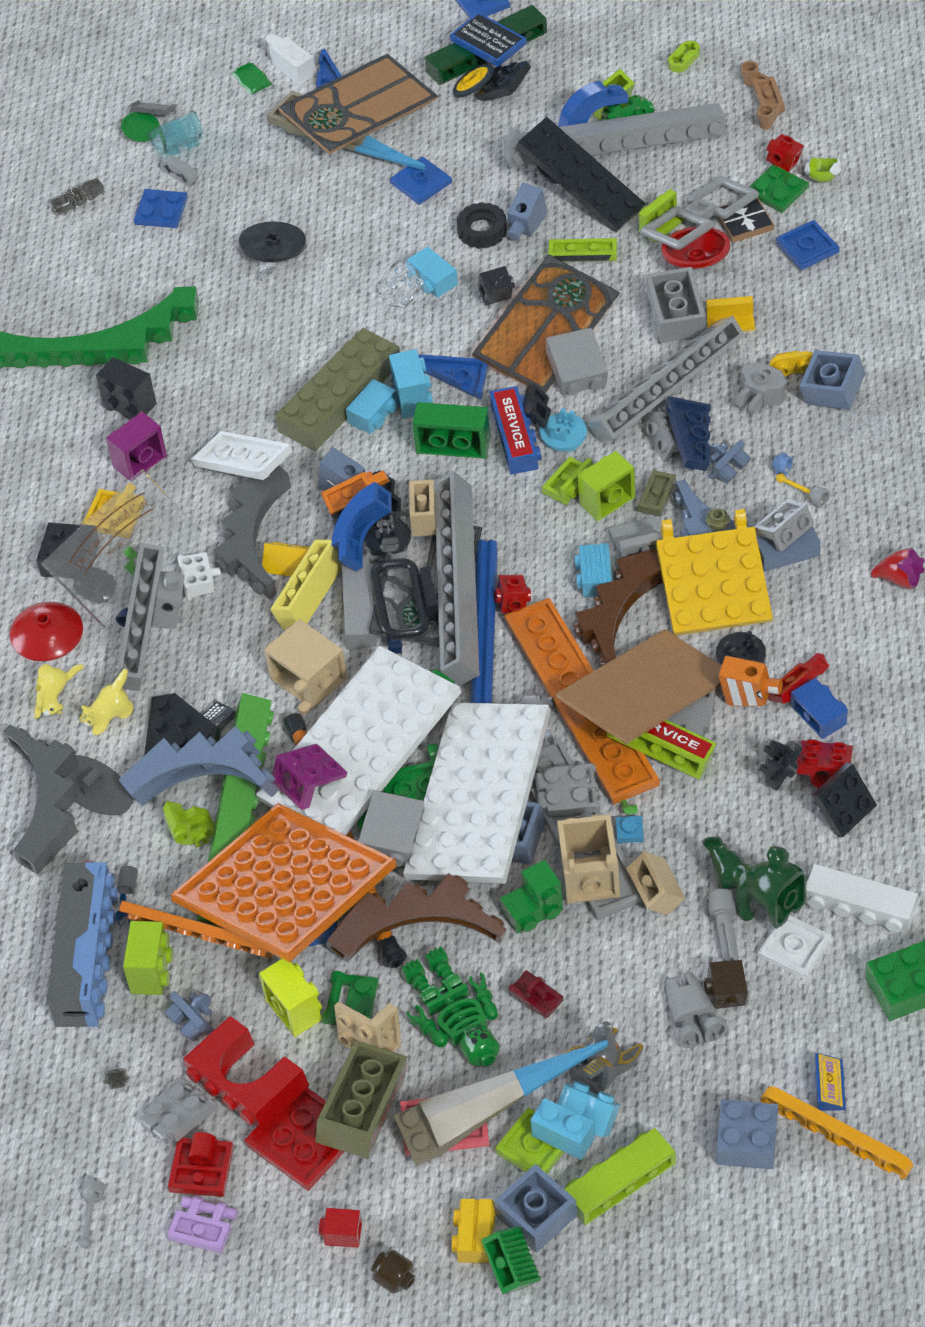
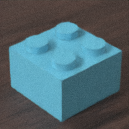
[389,349,433,419]

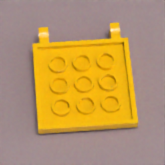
[656,509,773,636]

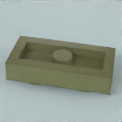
[638,470,676,517]

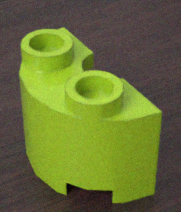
[163,801,214,847]

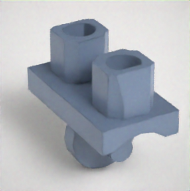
[708,440,751,484]
[164,991,215,1041]

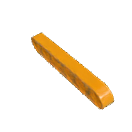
[760,1086,913,1179]

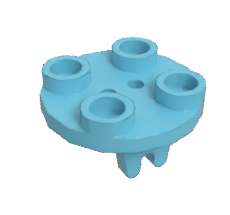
[540,408,587,452]

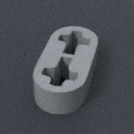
[160,155,198,187]

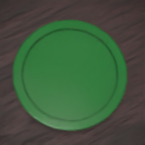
[121,112,160,142]

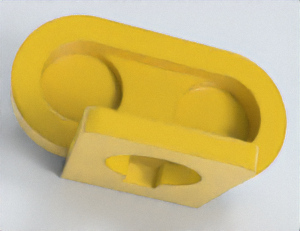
[769,351,814,377]

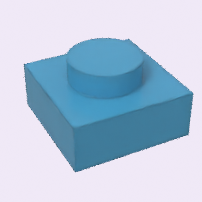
[616,816,644,843]

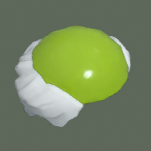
[805,158,842,183]

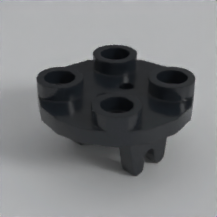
[364,512,411,556]
[716,630,766,665]
[759,740,803,791]

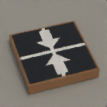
[717,198,774,243]

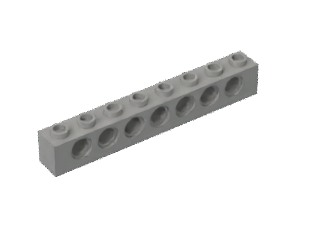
[587,316,745,442]

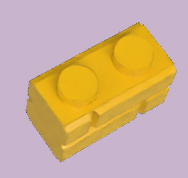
[452,1199,496,1263]

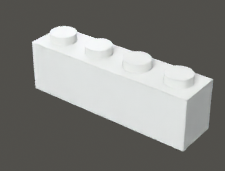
[805,864,918,933]

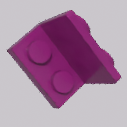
[272,744,347,810]

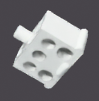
[177,552,221,600]

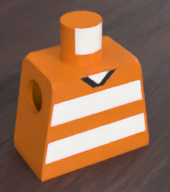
[719,656,783,706]

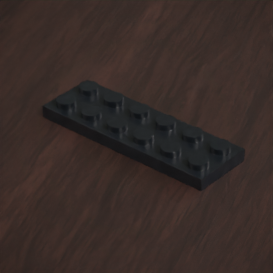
[516,116,646,233]

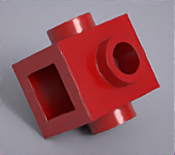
[766,133,804,172]
[494,575,531,613]

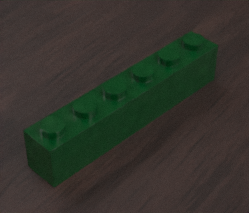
[424,5,547,85]

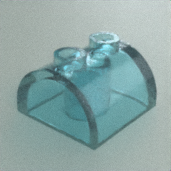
[148,111,203,156]

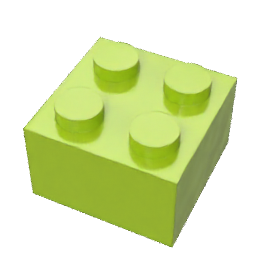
[578,450,635,521]
[123,921,174,995]

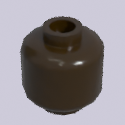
[371,1250,416,1294]

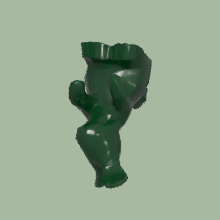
[701,836,807,929]

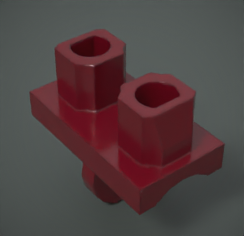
[508,970,564,1019]

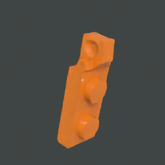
[321,470,389,516]

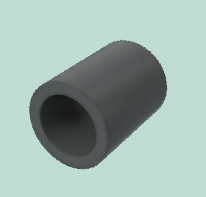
[117,866,138,894]

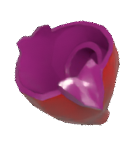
[871,547,925,590]

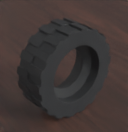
[457,202,507,249]

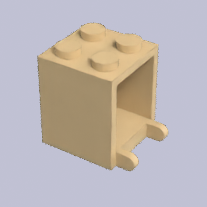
[264,619,348,714]
[557,814,620,904]

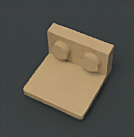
[334,1002,401,1052]

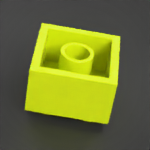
[259,959,322,1037]

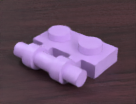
[167,1196,238,1254]

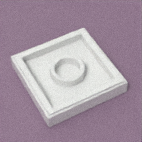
[758,915,832,979]

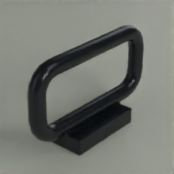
[370,558,439,639]

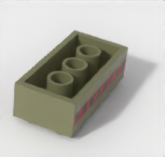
[315,1040,408,1159]

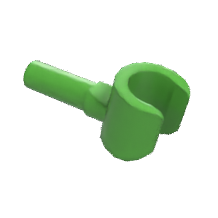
[620,800,638,814]

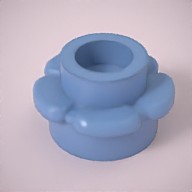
[772,453,793,475]

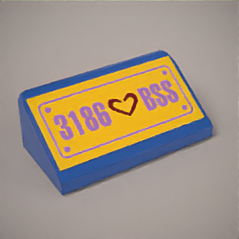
[815,1053,846,1111]

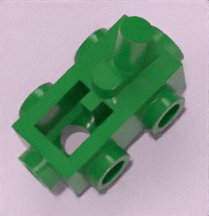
[601,95,654,121]

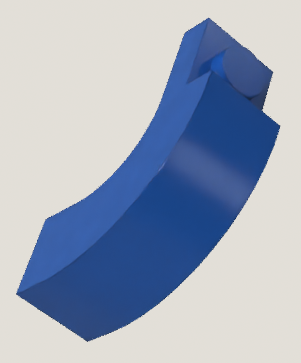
[558,81,628,127]
[331,482,392,572]

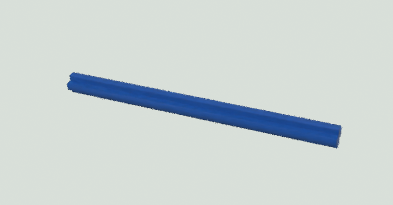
[470,539,498,704]

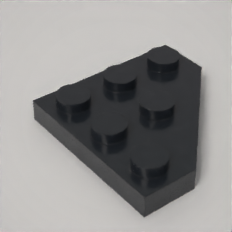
[144,693,220,756]

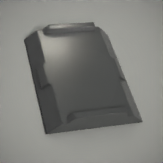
[130,100,176,115]

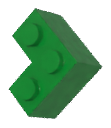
[500,859,563,934]

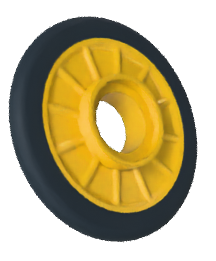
[453,64,494,97]

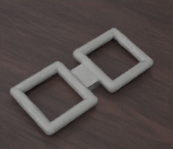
[641,176,759,250]

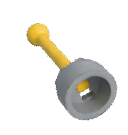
[776,473,830,508]

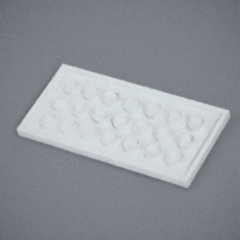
[256,646,461,835]
[403,703,551,884]

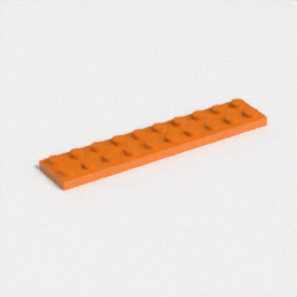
[504,597,660,805]

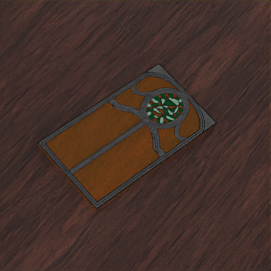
[472,254,620,394]

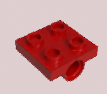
[796,739,853,788]
[168,1132,234,1197]

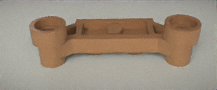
[741,61,785,130]

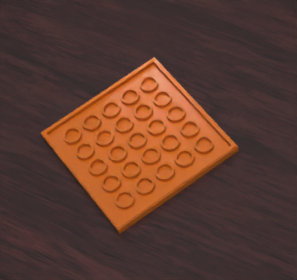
[171,803,397,962]

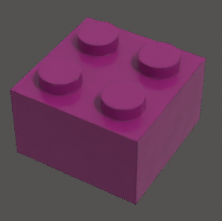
[106,412,167,482]

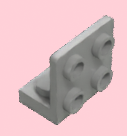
[610,517,663,558]

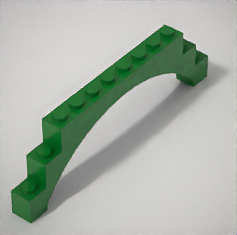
[0,286,199,369]

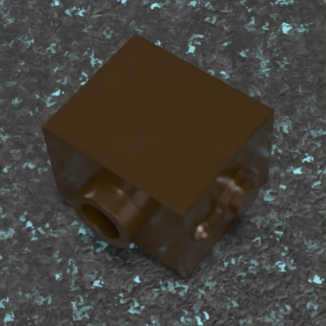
[704,960,748,1009]

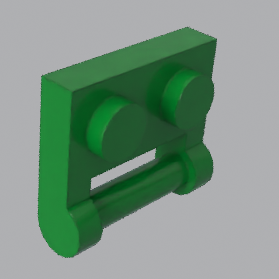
[321,971,379,1025]

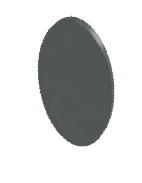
[68,755,132,816]

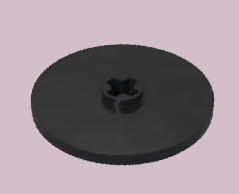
[239,221,306,262]

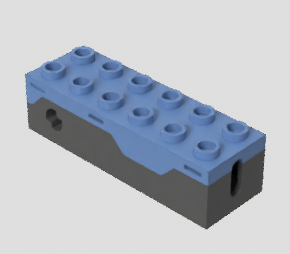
[47,861,118,1027]

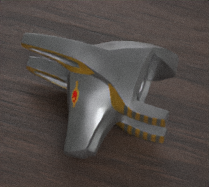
[564,1021,644,1094]

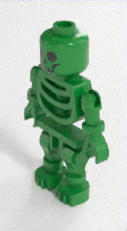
[401,946,500,1067]

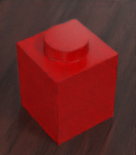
[319,1208,363,1248]

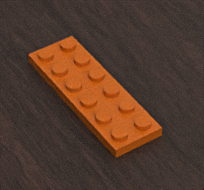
[119,901,274,959]

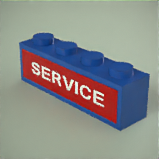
[489,386,542,475]

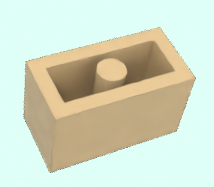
[409,480,436,537]
[626,852,686,915]

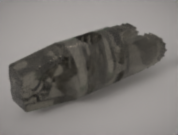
[51,178,104,215]

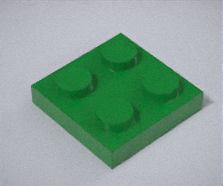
[749,164,809,213]

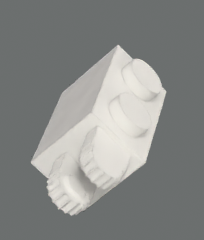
[265,34,316,85]

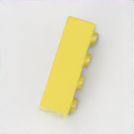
[270,540,342,630]

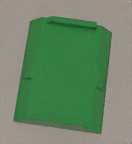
[232,62,273,95]

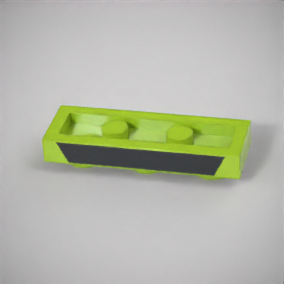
[548,238,617,262]

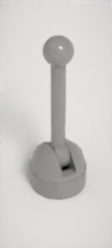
[79,1180,105,1249]

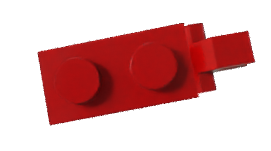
[768,653,829,704]

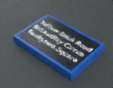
[450,12,527,67]

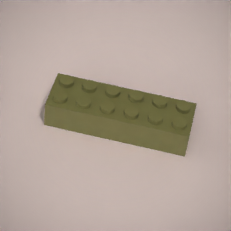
[275,328,400,452]

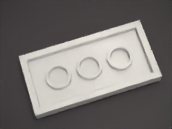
[192,431,293,480]

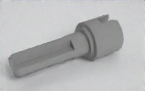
[707,889,739,961]

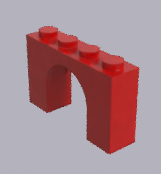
[183,1016,309,1130]

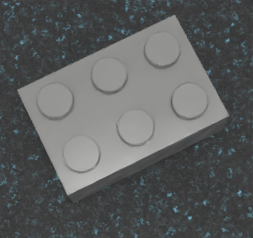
[646,267,706,343]

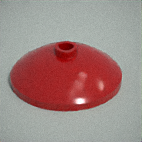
[661,227,730,270]
[10,601,83,662]

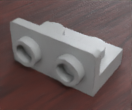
[644,412,679,462]
[754,499,814,552]

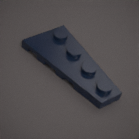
[665,396,711,471]

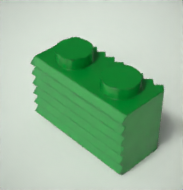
[481,1226,541,1295]

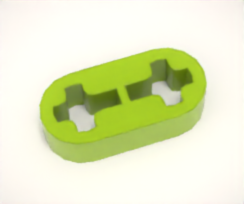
[668,40,700,73]

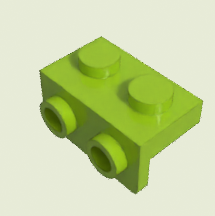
[639,189,685,242]
[542,456,593,505]

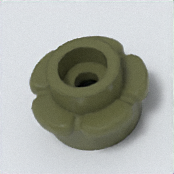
[706,508,730,531]

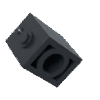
[478,266,515,306]

